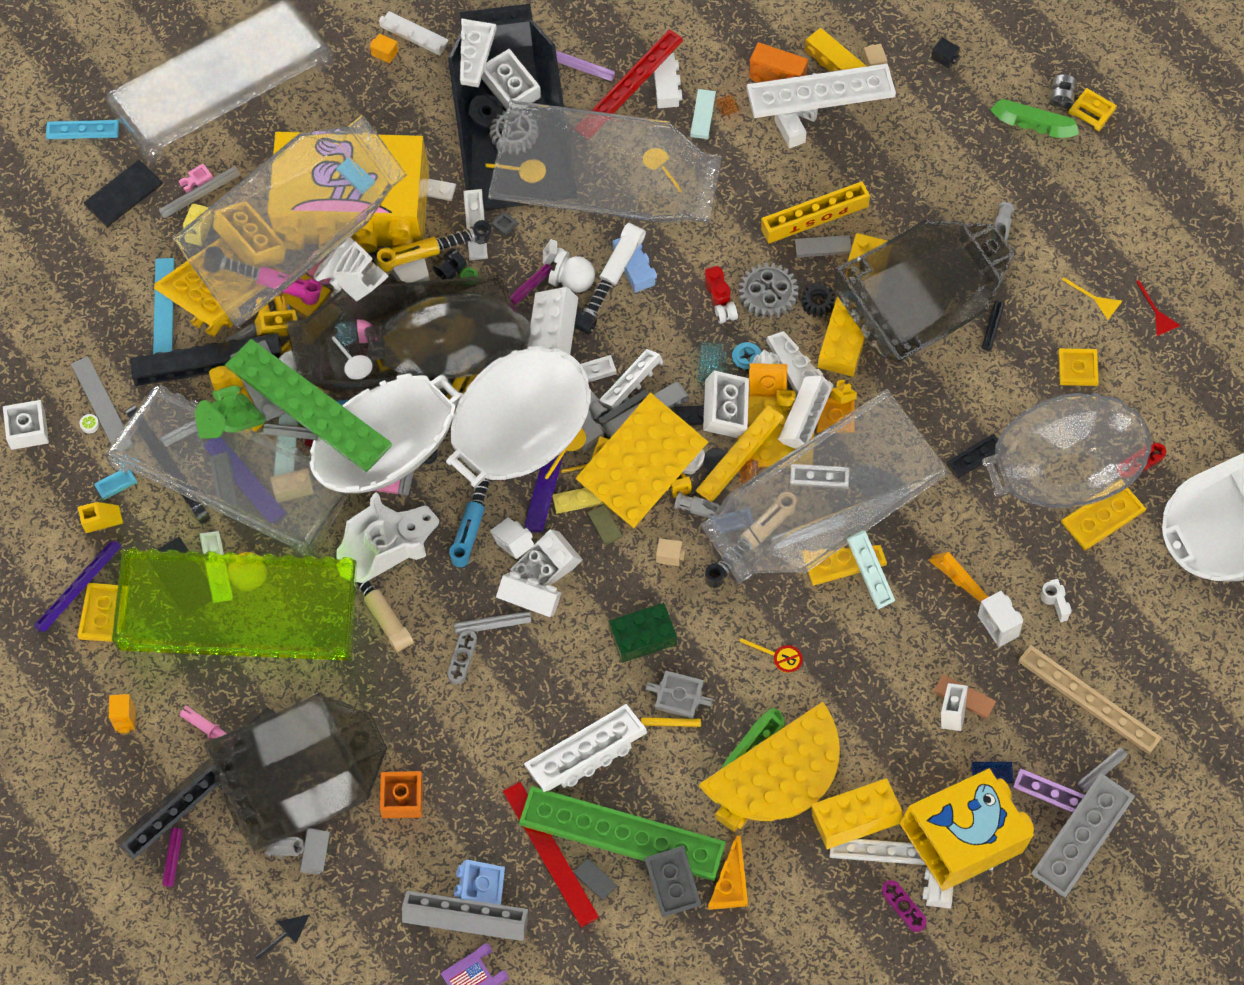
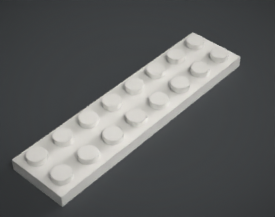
[746,64,896,118]

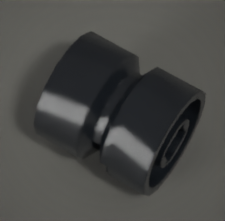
[432,248,467,283]

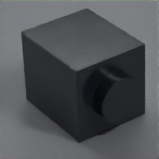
[931,37,960,68]

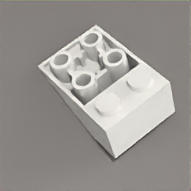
[510,529,583,587]

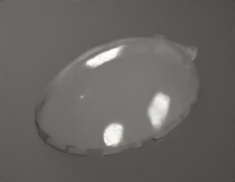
[982,393,1151,508]

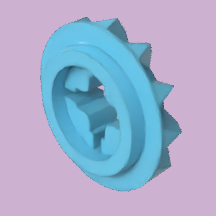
[732,342,761,371]

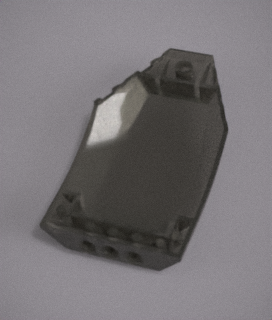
[834,219,1015,363]

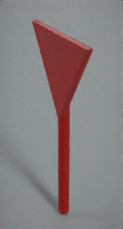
[1136,280,1181,336]

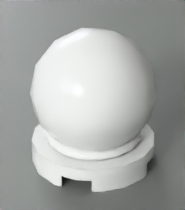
[548,250,595,293]

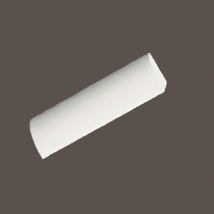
[778,376,833,450]

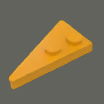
[928,552,988,602]
[708,835,748,910]

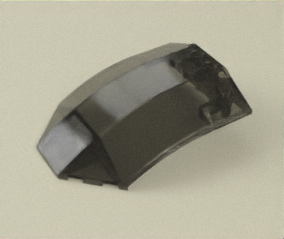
[204,692,388,852]

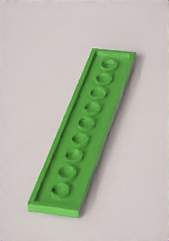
[225,339,392,473]
[519,786,726,881]

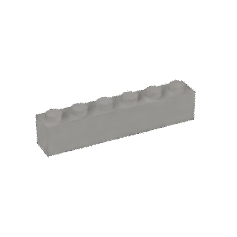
[402,891,528,941]

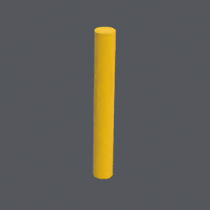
[641,718,701,727]

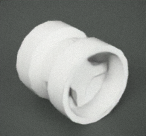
[715,301,738,324]

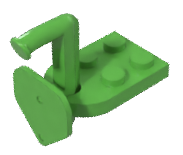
[195,385,266,438]

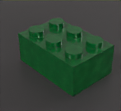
[608,602,677,663]

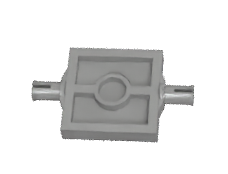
[646,671,713,719]

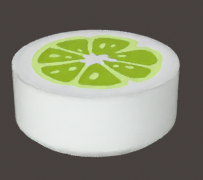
[80,414,99,433]

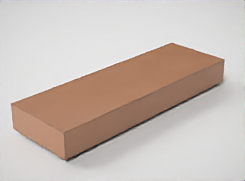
[934,674,996,719]

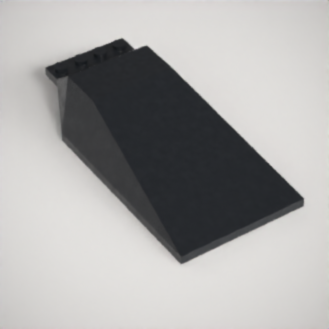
[448,3,577,211]

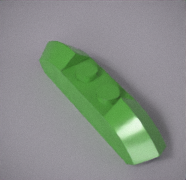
[990,99,1079,138]
[721,708,785,769]

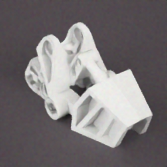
[314,236,389,301]

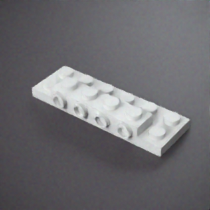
[524,704,647,792]

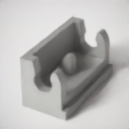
[300,828,330,874]

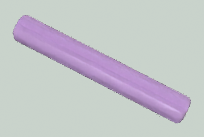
[556,51,615,81]

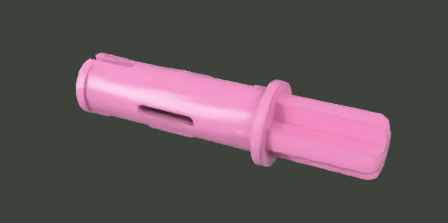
[180,706,232,746]

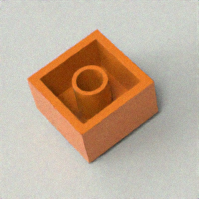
[380,771,423,818]

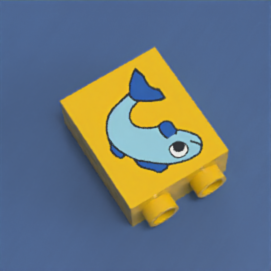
[900,768,1034,891]

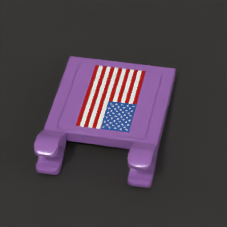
[441,943,509,985]

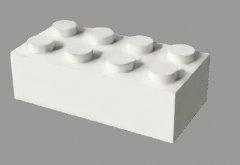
[527,287,578,355]

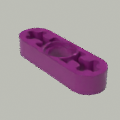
[882,880,927,932]

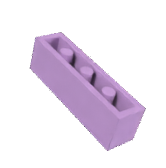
[1013,769,1085,813]

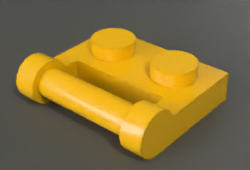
[1068,88,1117,131]

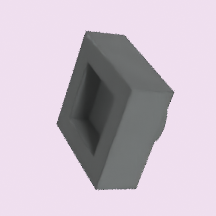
[491,211,518,237]

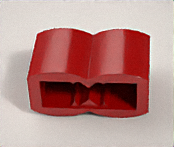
[705,266,731,307]

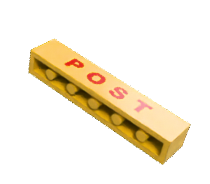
[761,181,870,244]

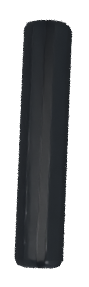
[982,301,1004,351]

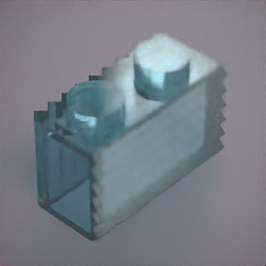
[697,342,727,383]

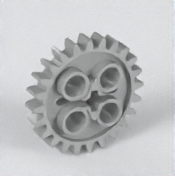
[738,263,799,319]

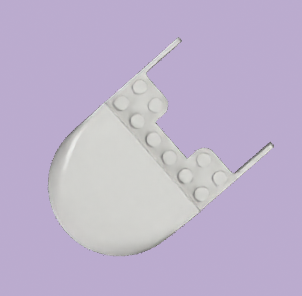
[1162,453,1244,582]

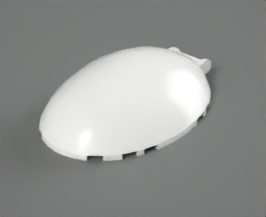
[446,346,591,488]
[309,373,463,493]

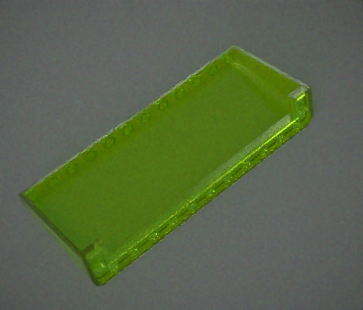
[112,548,357,661]

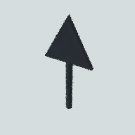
[256,914,310,959]

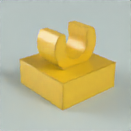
[830,379,857,404]
[671,474,692,498]

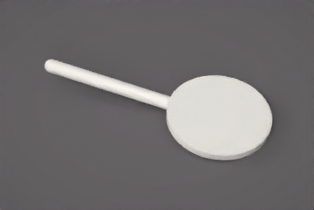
[332,336,372,380]

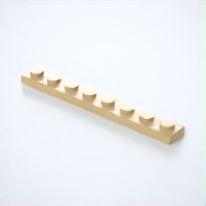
[1018,645,1162,755]

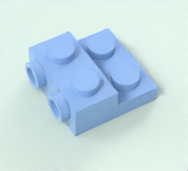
[454,859,505,905]

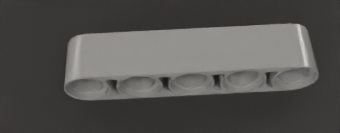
[603,382,690,439]

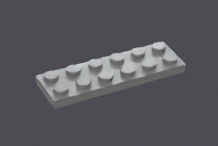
[1031,773,1135,898]

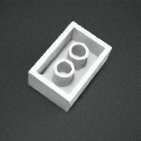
[481,49,541,112]
[703,370,749,438]

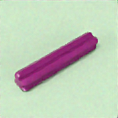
[509,264,553,305]
[162,828,183,887]

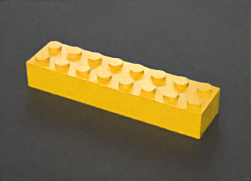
[818,233,892,377]

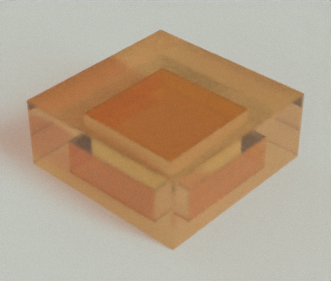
[716,94,739,117]
[739,459,758,484]

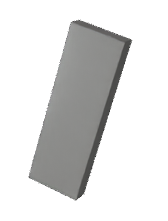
[795,235,851,258]

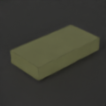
[587,504,622,546]

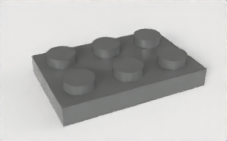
[644,846,702,917]

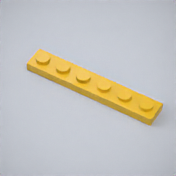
[695,405,784,502]

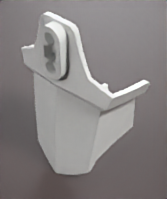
[336,492,439,583]

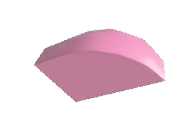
[357,319,378,343]

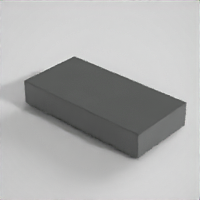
[573,858,617,901]

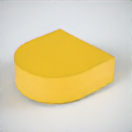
[776,390,796,406]

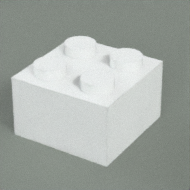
[3,400,49,450]
[978,591,1023,647]

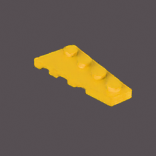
[800,545,887,586]

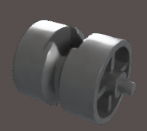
[1050,75,1077,108]

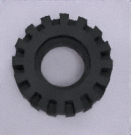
[802,282,835,318]

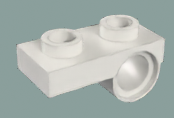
[1041,579,1071,622]

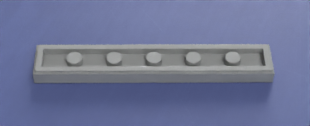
[71,356,134,455]

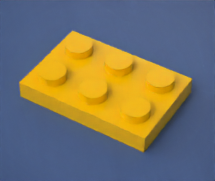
[78,583,127,642]

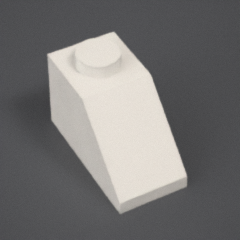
[941,683,968,731]

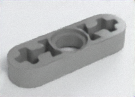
[448,630,477,685]

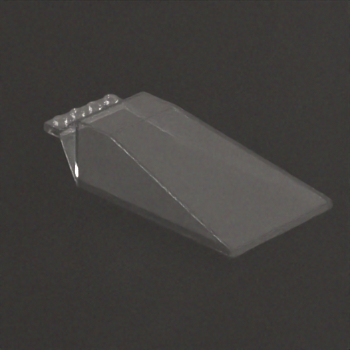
[488,100,722,225]
[172,115,407,328]
[700,389,949,584]

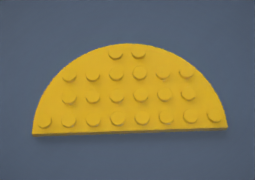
[699,702,840,821]

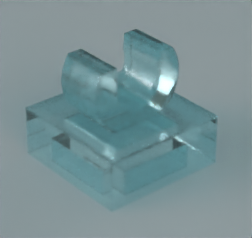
[335,321,356,347]

